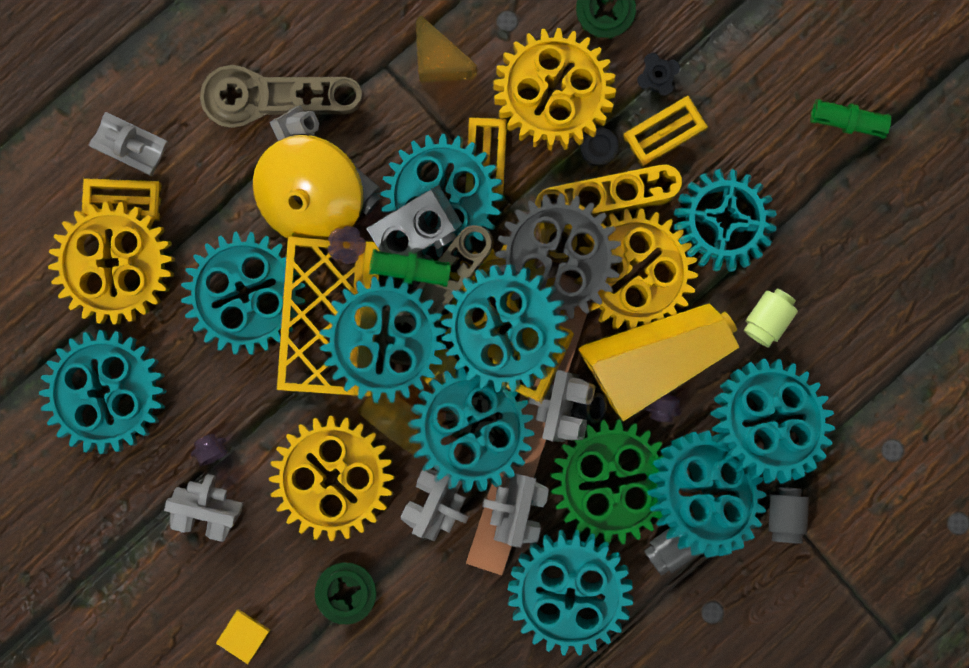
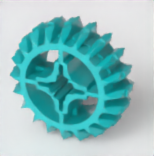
[673,169,777,272]

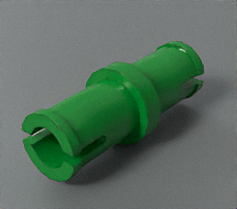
[810,99,891,139]
[369,249,451,287]

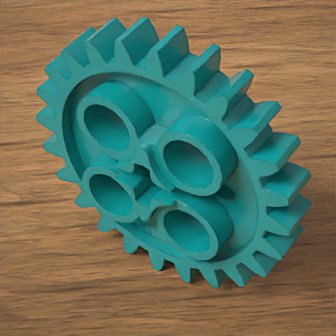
[380,134,504,258]
[181,232,306,355]
[441,265,569,392]
[319,277,446,403]
[39,330,167,454]
[711,359,835,484]
[408,368,535,492]
[648,430,766,558]
[508,530,633,656]

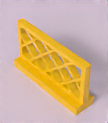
[277,237,380,397]

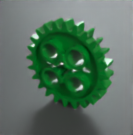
[550,420,664,544]

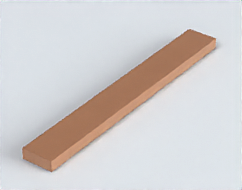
[466,274,592,575]

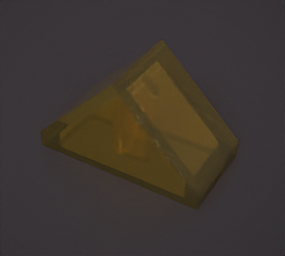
[416,15,478,82]
[357,392,421,455]

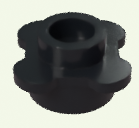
[637,53,680,96]
[571,390,607,427]

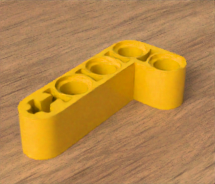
[535,165,682,263]

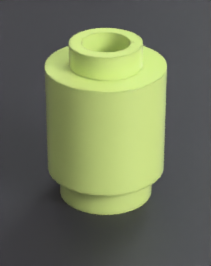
[743,289,798,348]

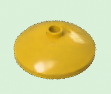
[253,135,363,241]

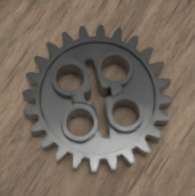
[495,194,622,319]

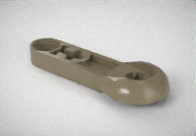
[200,65,362,128]
[374,225,494,365]

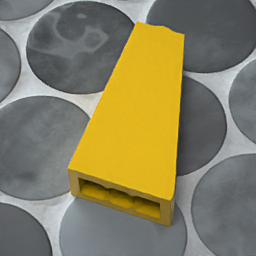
[578,303,739,421]

